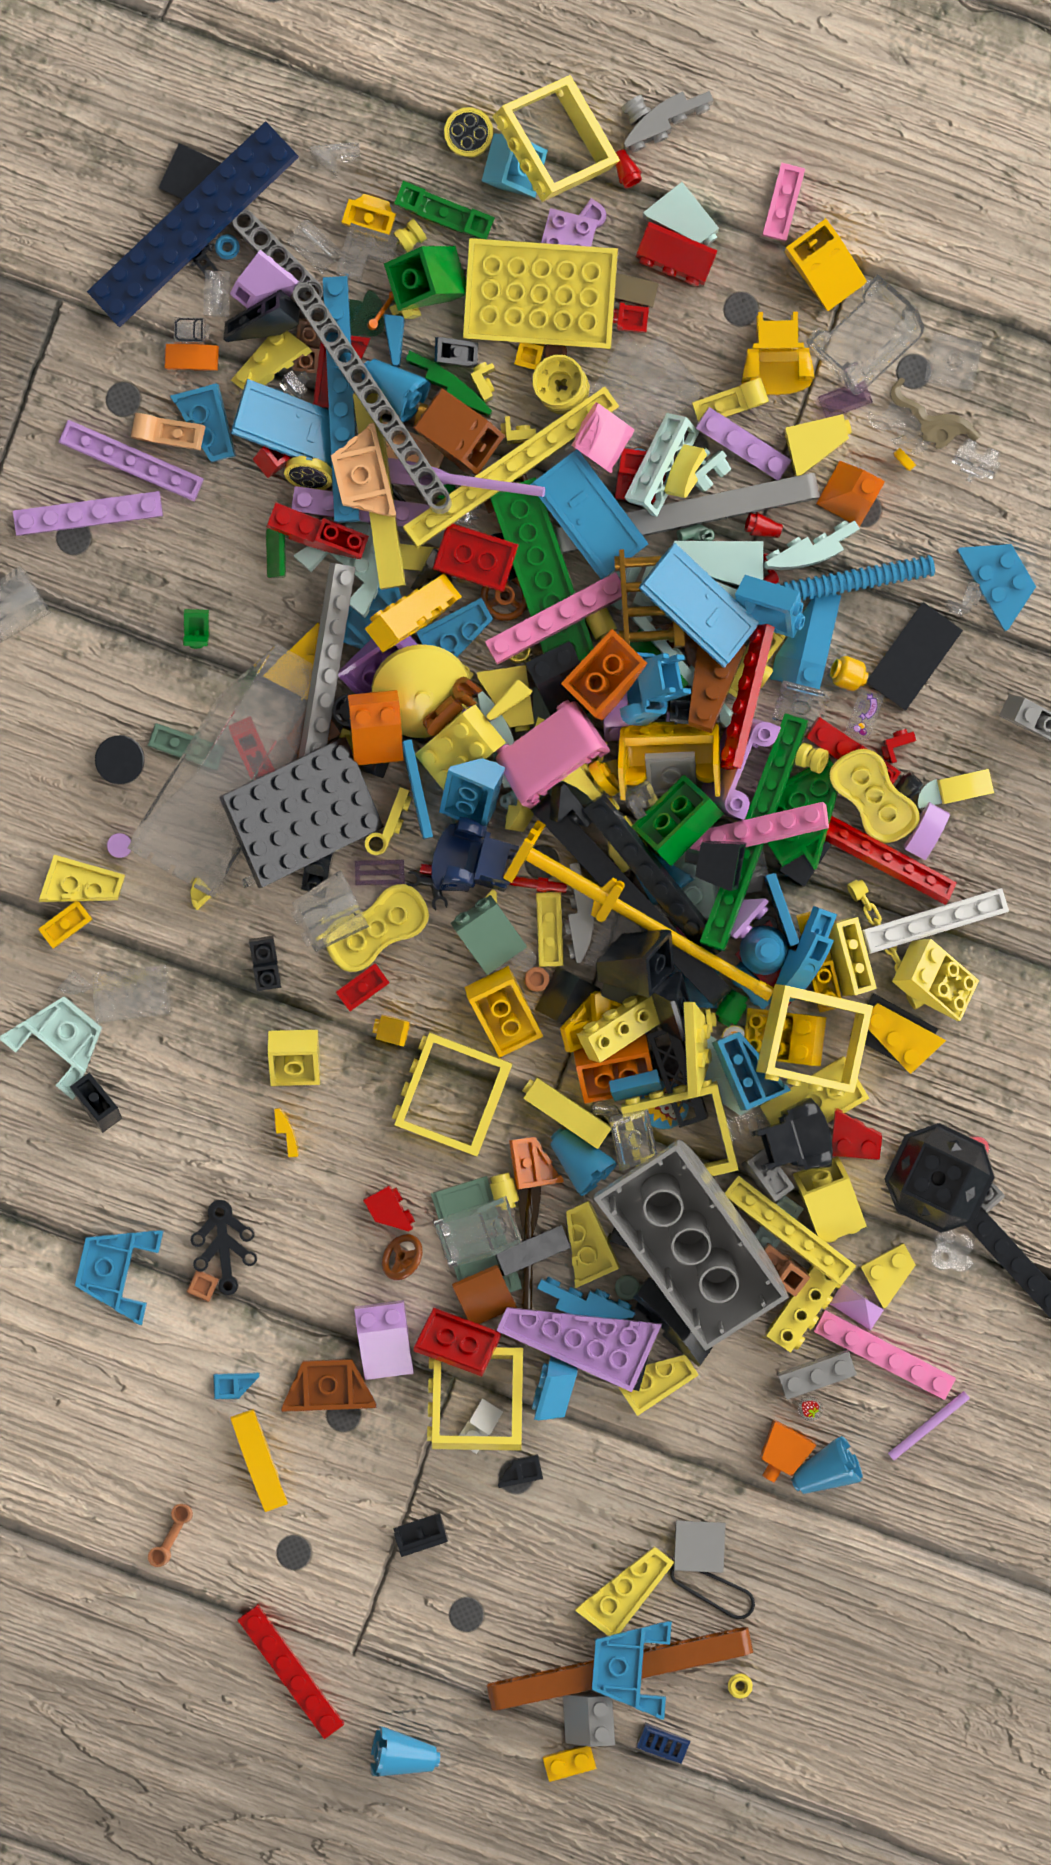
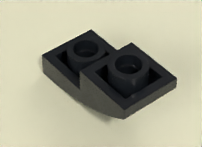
[249,936,281,991]

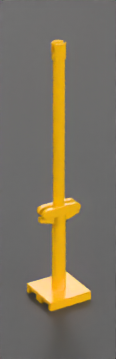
[503,820,774,1001]

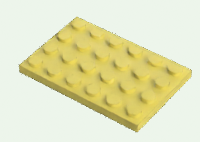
[463,238,618,349]

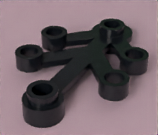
[190,1200,258,1295]

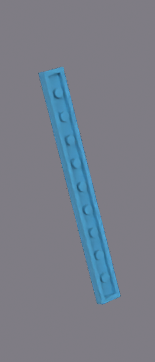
[323,276,360,523]

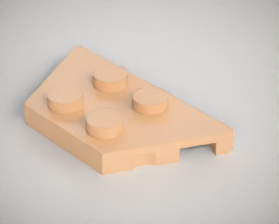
[331,423,396,517]

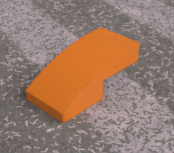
[165,344,219,371]

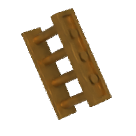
[614,546,685,648]

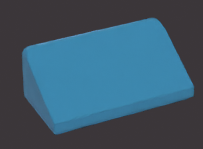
[609,1070,663,1102]

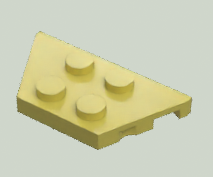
[684,1002,712,1097]

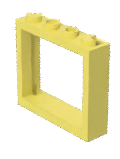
[492,75,620,202]
[756,984,873,1096]
[392,1032,513,1157]
[621,1079,738,1176]
[427,1347,523,1451]

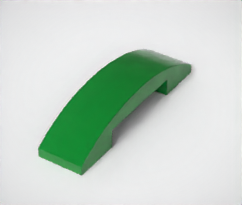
[394,181,495,239]

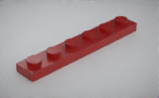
[720,624,775,770]
[825,816,957,905]
[238,1604,345,1739]

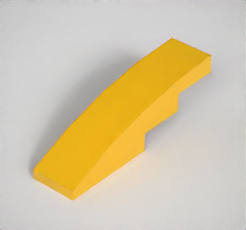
[230,1409,288,1512]

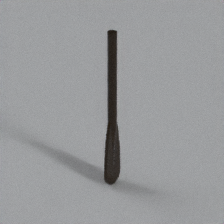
[518,1186,541,1310]

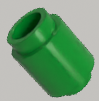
[715,990,748,1027]

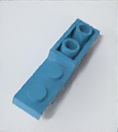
[772,906,837,1002]
[537,1276,635,1319]

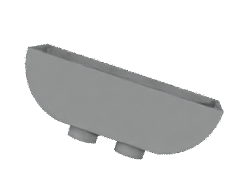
[594,1140,788,1351]

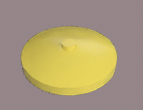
[371,645,469,738]

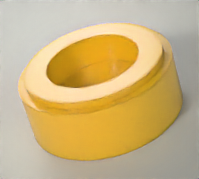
[893,447,916,471]

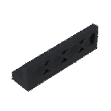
[648,1030,709,1128]

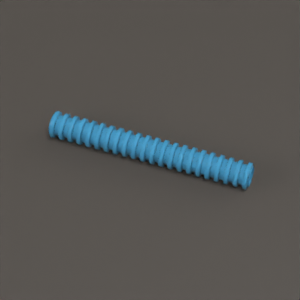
[776,555,935,601]

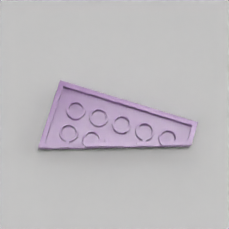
[497,1307,662,1392]

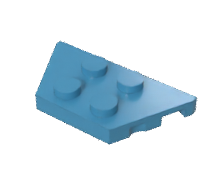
[957,544,1036,632]
[343,587,402,649]

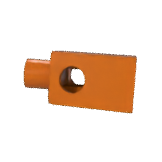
[760,1419,816,1483]

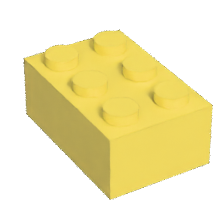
[415,705,506,790]

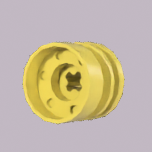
[532,355,590,415]

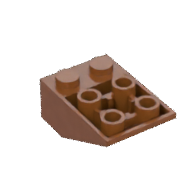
[413,388,505,475]

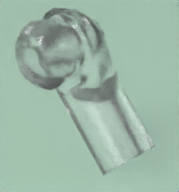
[591,1102,625,1128]

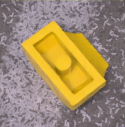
[341,194,396,239]

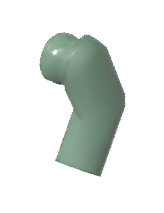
[676,524,715,541]

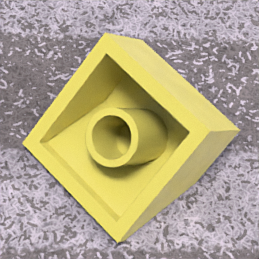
[268,1030,320,1086]

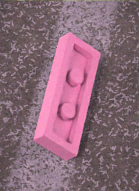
[762,162,805,242]

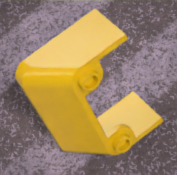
[618,722,721,800]

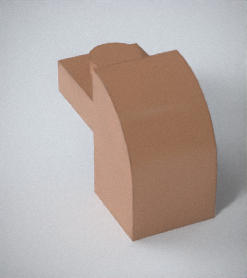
[764,1243,810,1297]

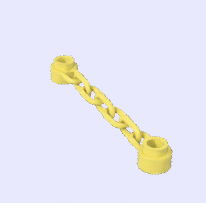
[847,880,924,1010]

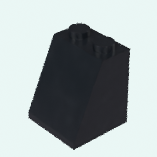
[596,929,675,998]

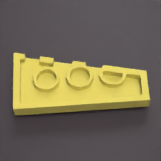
[575,1546,674,1636]

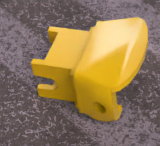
[741,312,814,395]

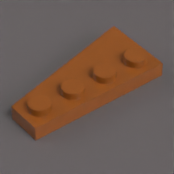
[688,644,746,733]

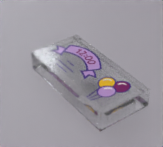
[844,687,884,742]

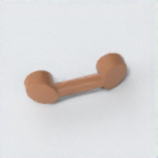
[148,1504,193,1567]

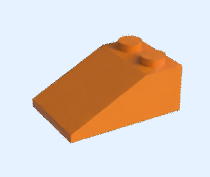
[561,629,648,721]
[348,690,403,765]

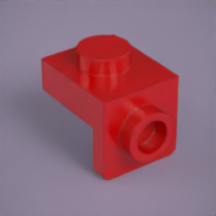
[613,302,649,333]
[881,729,917,764]

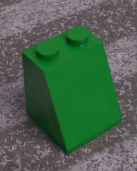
[384,246,467,311]

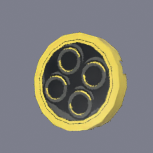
[444,107,493,158]
[284,456,332,490]

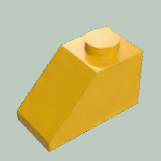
[372,1014,411,1047]

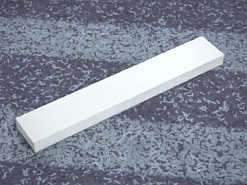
[862,888,1009,954]

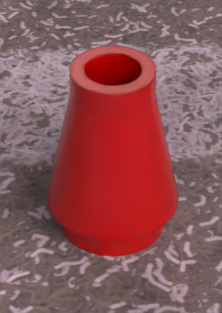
[615,149,642,188]
[744,512,783,538]

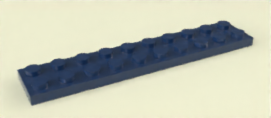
[87,121,299,327]

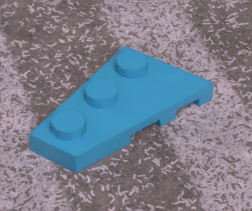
[170,383,236,462]
[416,598,493,657]

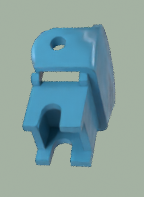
[619,652,691,726]

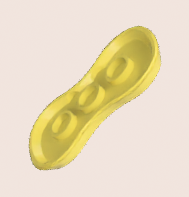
[830,749,920,843]
[325,884,429,972]

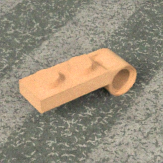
[130,413,206,451]

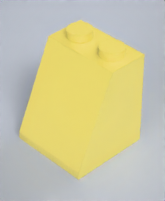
[793,1156,867,1243]

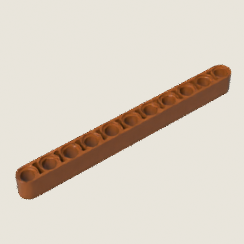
[486,1627,754,1710]

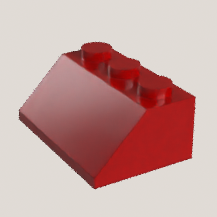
[636,222,718,287]

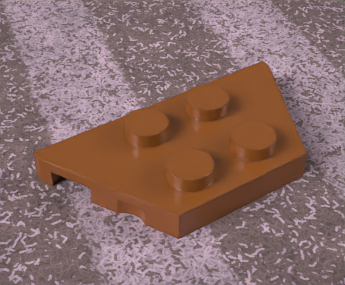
[281,1359,377,1412]

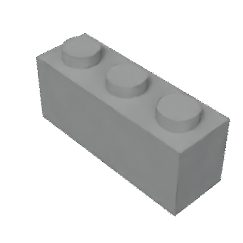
[777,1349,857,1400]

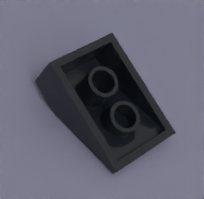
[524,640,590,716]

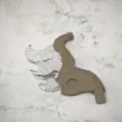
[868,378,981,455]

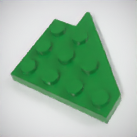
[747,757,838,870]

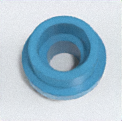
[215,235,240,260]

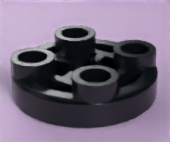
[95,735,145,785]

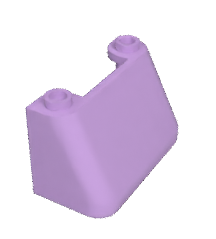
[701,719,781,821]

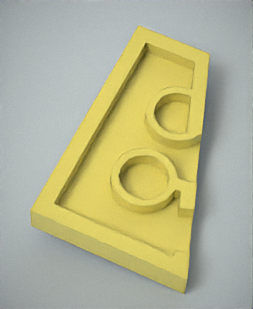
[231,331,312,390]
[39,855,125,902]

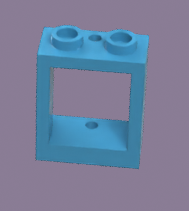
[735,575,805,638]

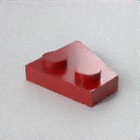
[832,1108,882,1160]

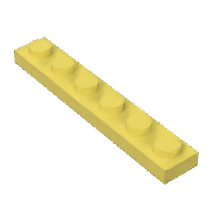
[725,1176,856,1287]

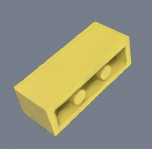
[828,917,877,996]

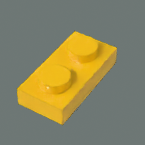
[38,901,93,949]
[543,1746,597,1782]

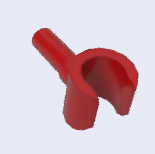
[763,553,779,584]

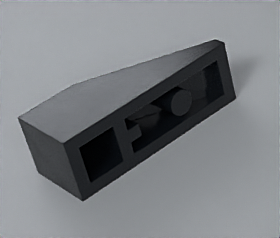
[223,290,300,342]

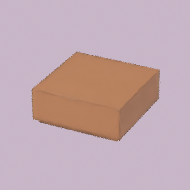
[187,1270,219,1302]

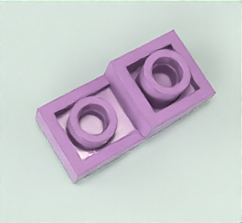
[904,802,950,860]

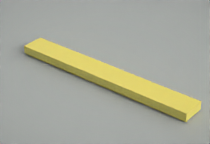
[353,393,406,590]

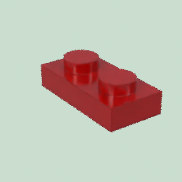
[336,963,390,1012]

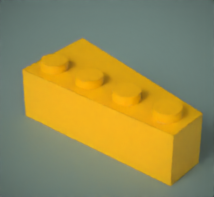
[365,574,462,652]

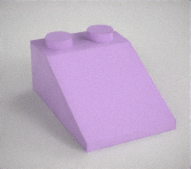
[354,1300,414,1380]

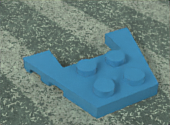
[75,1230,164,1325]
[592,1621,672,1720]

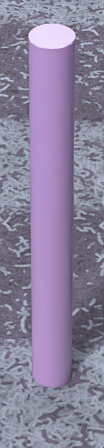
[888,1391,970,1460]

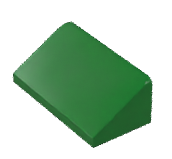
[266,529,286,578]

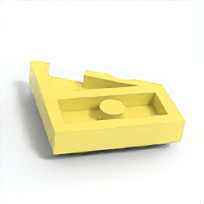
[860,1243,916,1309]

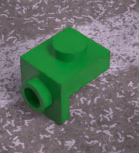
[183,609,210,649]

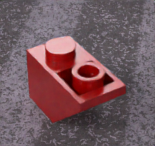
[363,1185,415,1232]

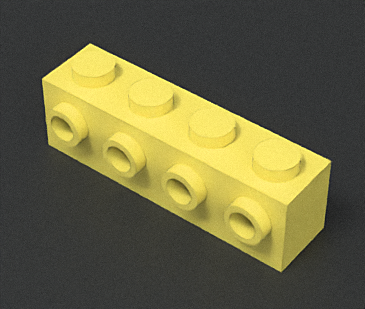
[577,994,660,1063]
[765,1265,843,1353]

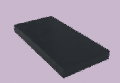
[866,602,963,711]

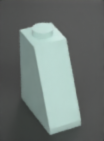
[643,182,719,246]

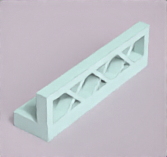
[624,413,699,517]

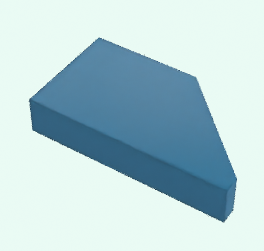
[214,1372,260,1399]

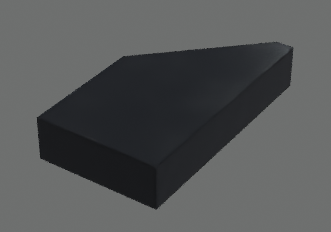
[498,1454,543,1488]

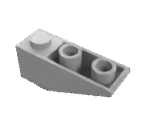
[999,694,1051,741]

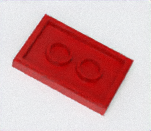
[433,524,519,592]
[414,1307,501,1377]

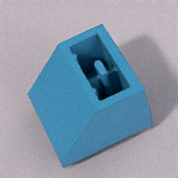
[531,1356,578,1421]

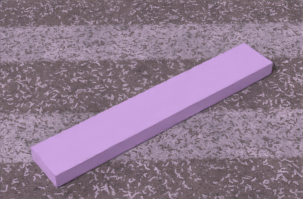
[59,420,204,502]

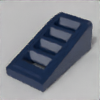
[636,1722,691,1764]

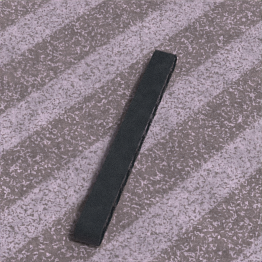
[530,793,732,1006]

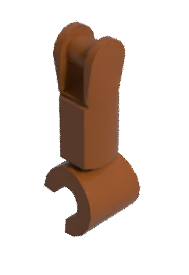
[423,676,483,736]

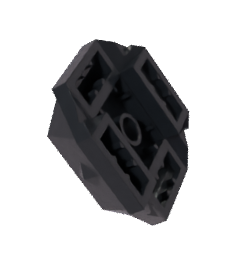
[884,1123,995,1233]

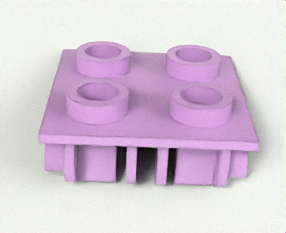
[541,208,598,246]

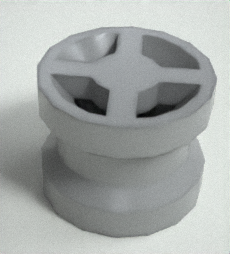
[621,95,651,125]

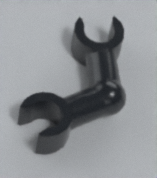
[406,871,448,911]

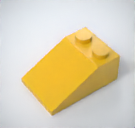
[464,966,543,1058]

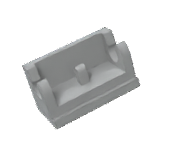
[741,1149,795,1202]

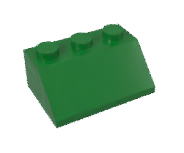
[631,775,724,866]

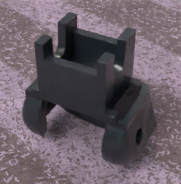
[751,1098,833,1170]

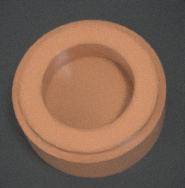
[525,967,549,992]

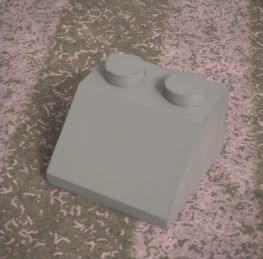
[563,1691,615,1747]

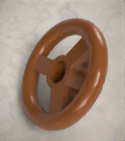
[480,577,527,621]
[382,1234,423,1280]

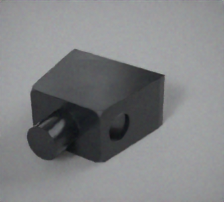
[685,841,746,891]

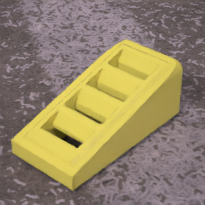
[486,679,533,721]

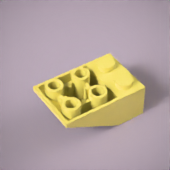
[892,938,979,1021]

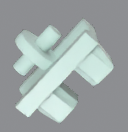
[695,448,731,492]

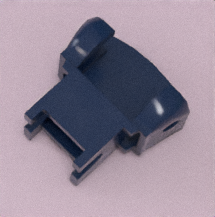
[431,817,519,892]

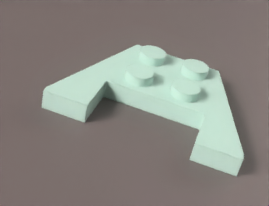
[294,521,379,618]
[0,996,103,1100]

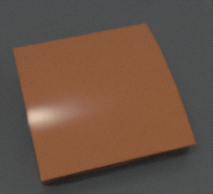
[452,1265,517,1324]

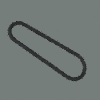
[670,1565,755,1619]

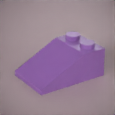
[338,636,418,694]

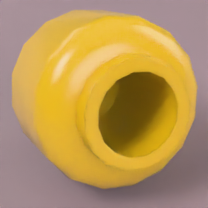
[830,656,868,692]

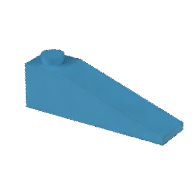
[770,593,841,691]

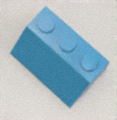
[439,758,505,827]

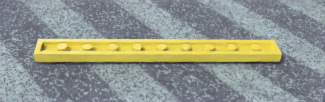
[403,387,619,548]

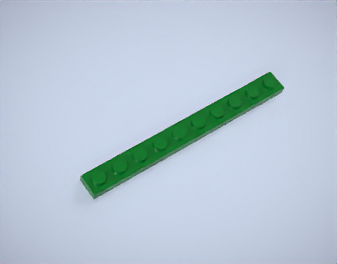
[700,713,809,951]

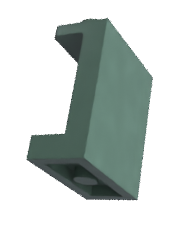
[451,895,527,975]

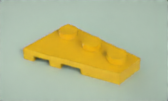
[868,1003,947,1074]

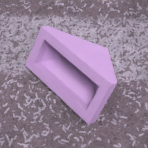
[830,1284,884,1331]

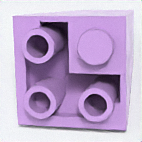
[230,250,299,309]
[730,898,769,939]

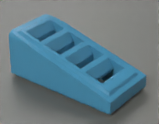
[384,315,405,368]

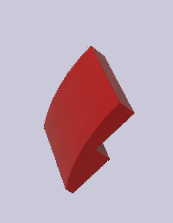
[614,448,666,505]

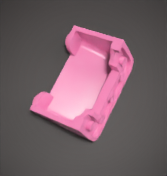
[495,700,611,808]

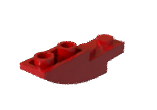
[266,503,369,559]
[804,717,901,784]

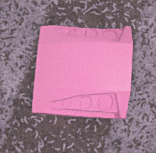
[571,402,634,473]

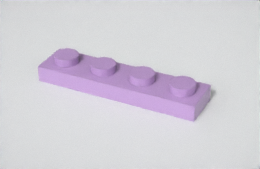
[695,407,792,480]

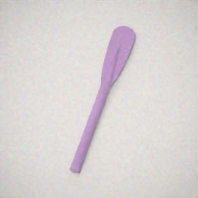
[388,458,545,497]

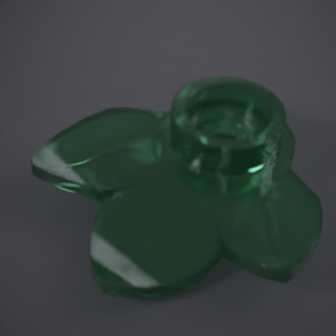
[349,290,385,337]

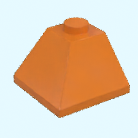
[816,461,885,527]

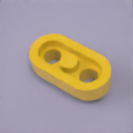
[588,761,620,797]

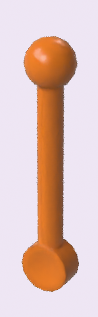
[367,291,394,330]

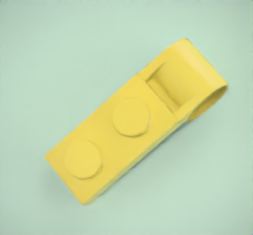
[692,378,769,422]
[365,787,413,855]

